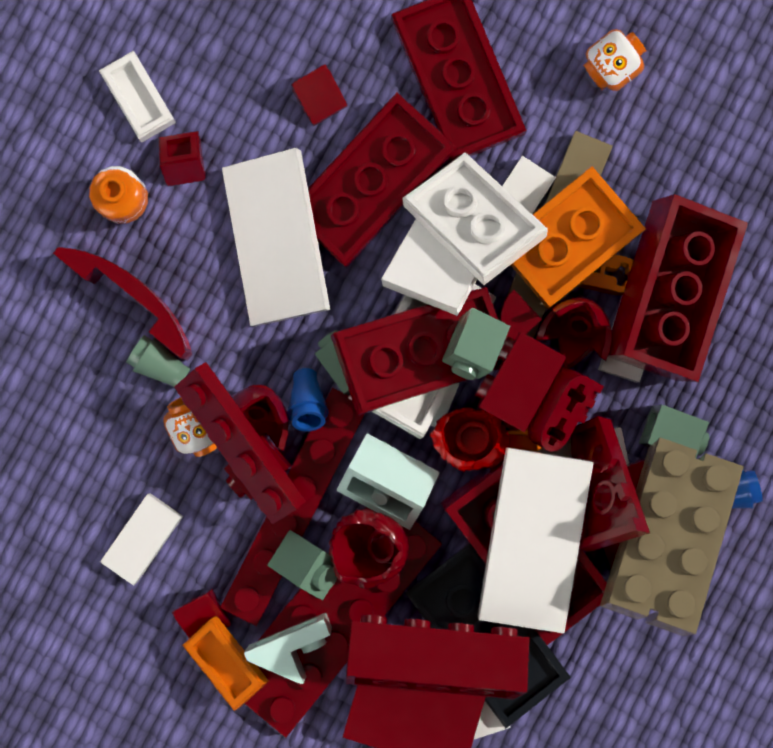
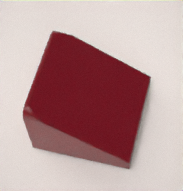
[291,65,348,127]
[159,131,206,186]
[172,589,231,638]

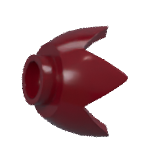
[536,298,612,369]
[232,385,288,451]

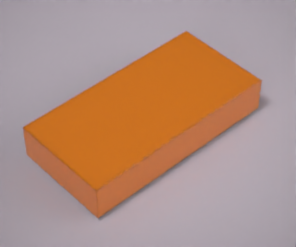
[182,616,269,711]

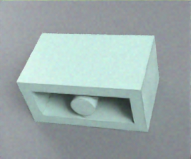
[336,434,440,530]

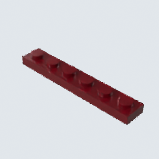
[220,387,365,627]

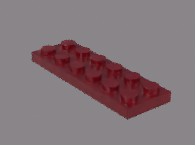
[244,507,442,738]

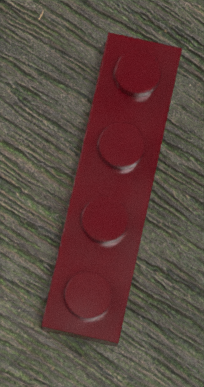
[174,362,306,525]

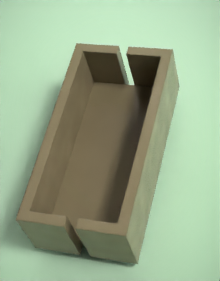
[600,437,744,636]

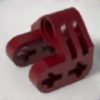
[500,366,604,452]

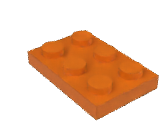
[511,166,646,309]

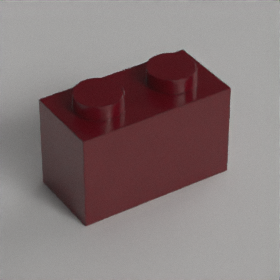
[475,332,566,433]

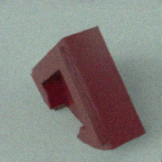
[500,290,542,340]

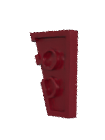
[571,416,650,552]

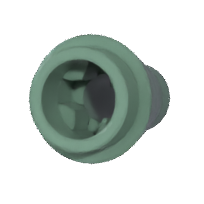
[126,335,190,387]

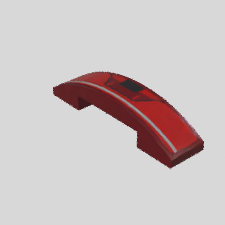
[53,247,193,361]

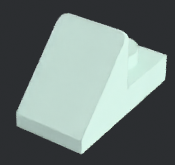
[244,613,332,684]

